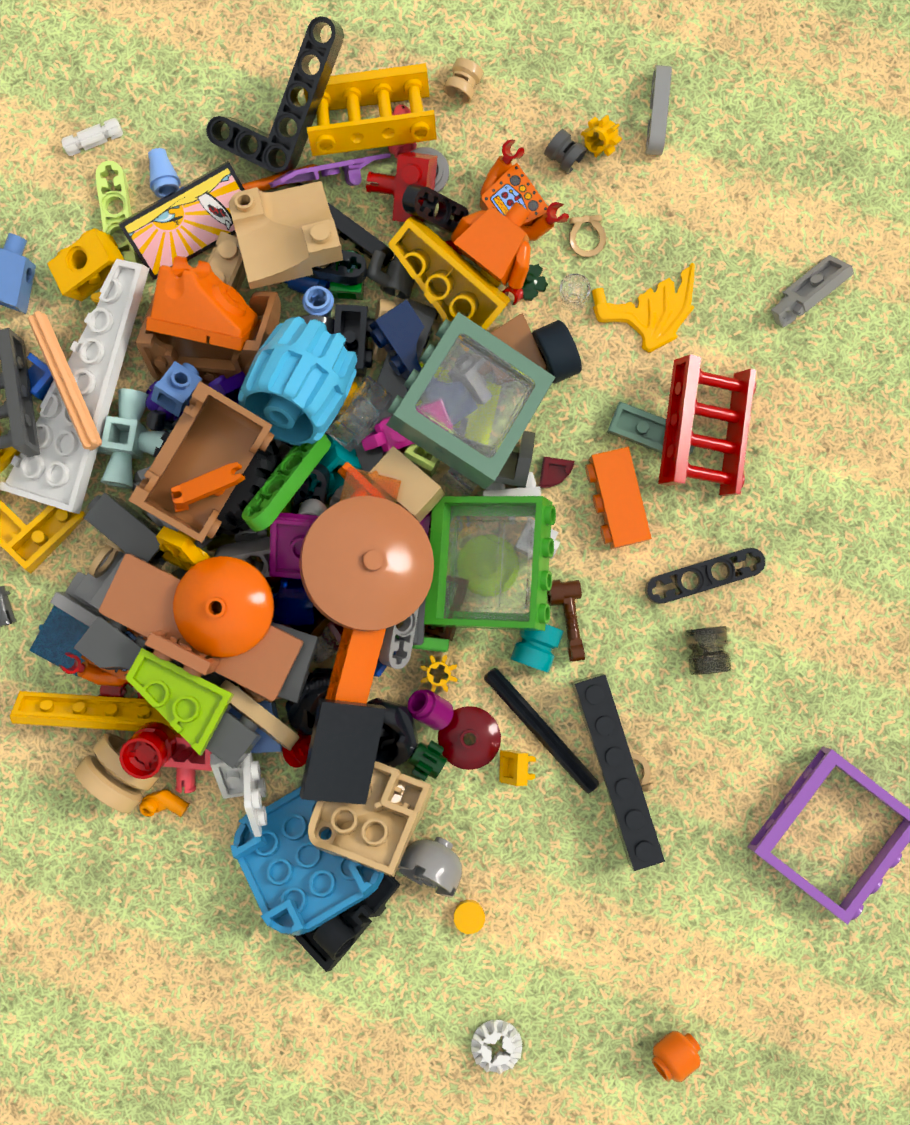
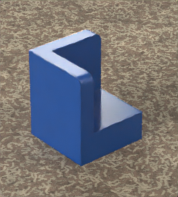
[26,353,54,401]

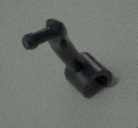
[146,410,175,431]

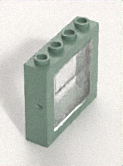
[386,312,555,489]

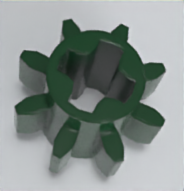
[408,740,448,781]

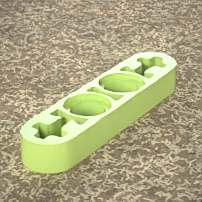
[95,161,139,263]

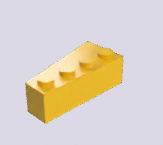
[388,216,511,353]

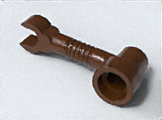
[547,579,585,661]

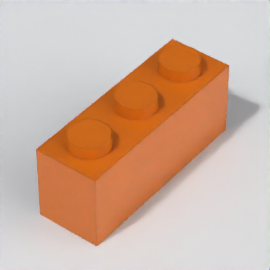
[585,446,652,549]

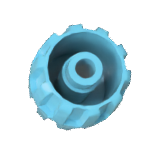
[238,316,357,446]

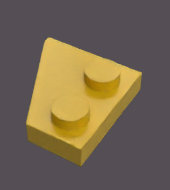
[156,526,210,571]

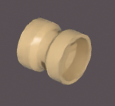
[443,58,484,104]

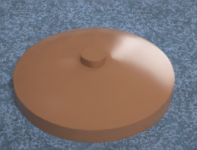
[299,496,434,631]

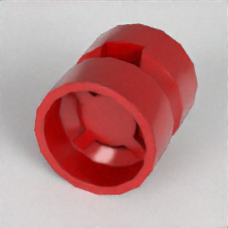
[119,722,177,779]

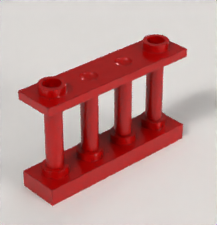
[658,355,756,496]

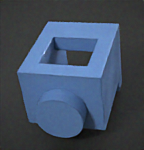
[151,361,202,417]

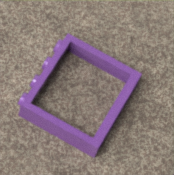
[747,746,910,925]

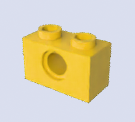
[47,228,124,302]

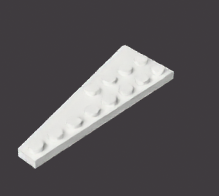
[0,259,150,514]

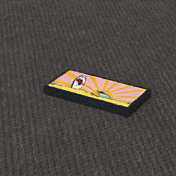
[118,161,245,280]

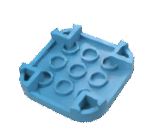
[230,787,384,936]

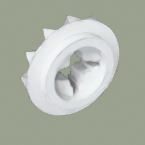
[471,1020,522,1074]

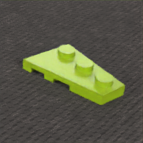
[125,648,234,756]

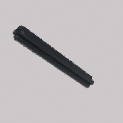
[484,668,599,794]

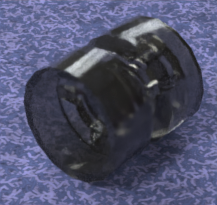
[685,626,732,675]

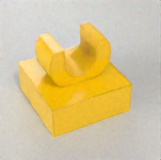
[499,750,536,786]

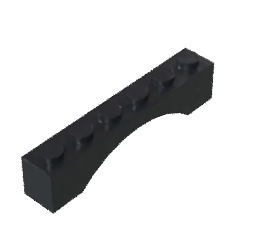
[571,673,665,871]

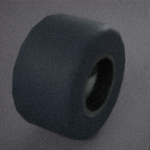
[532,320,582,384]

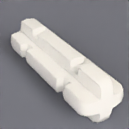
[61,118,123,156]

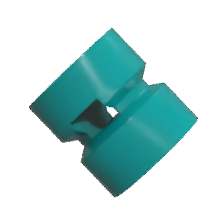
[510,624,564,673]

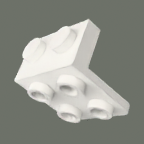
[210,751,267,837]

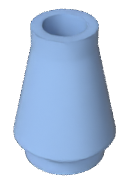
[148,148,181,198]
[302,286,334,318]

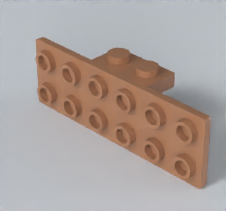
[99,554,304,701]

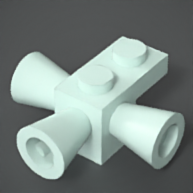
[97,388,171,489]

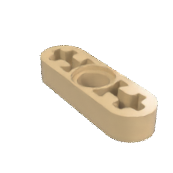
[220,679,300,751]

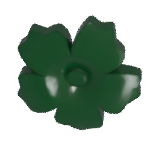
[522,264,548,301]

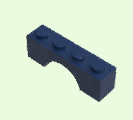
[369,299,478,426]

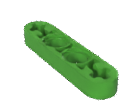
[242,434,331,532]

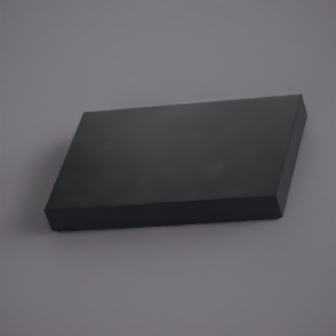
[299,698,386,805]

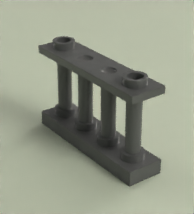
[0,328,40,458]

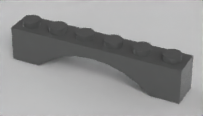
[74,616,262,769]

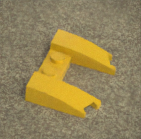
[0,430,86,574]

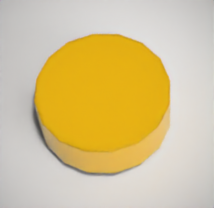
[454,900,485,934]

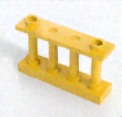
[303,63,437,157]

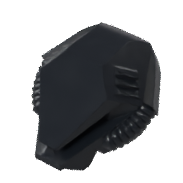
[285,668,333,735]
[367,698,418,768]

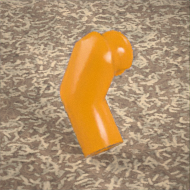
[139,789,190,817]

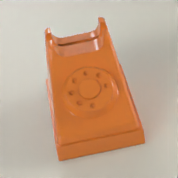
[146,256,261,351]

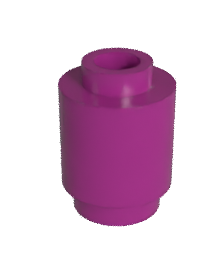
[408,690,454,730]

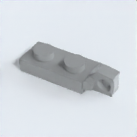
[771,255,854,328]

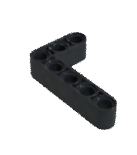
[206,16,344,173]

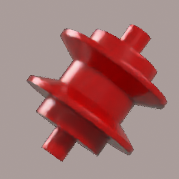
[282,733,311,768]

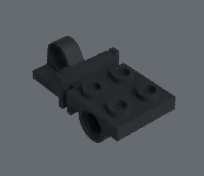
[293,874,401,972]

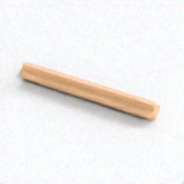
[28,311,102,451]

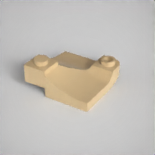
[229,181,343,290]
[308,761,433,877]

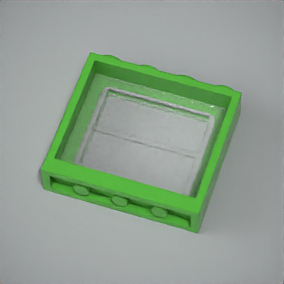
[424,496,556,631]

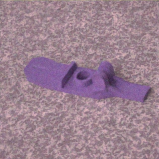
[269,153,391,188]

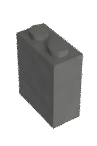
[84,493,166,569]

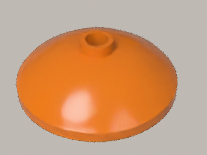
[173,556,274,658]

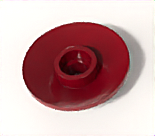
[438,706,501,770]

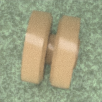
[75,733,161,814]

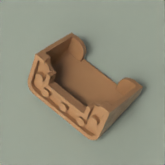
[135,291,281,386]
[128,381,274,543]

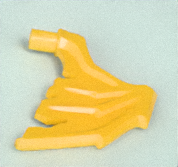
[591,263,695,353]

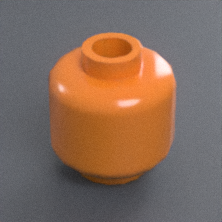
[652,1031,701,1082]

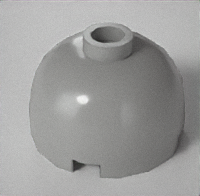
[398,837,462,898]

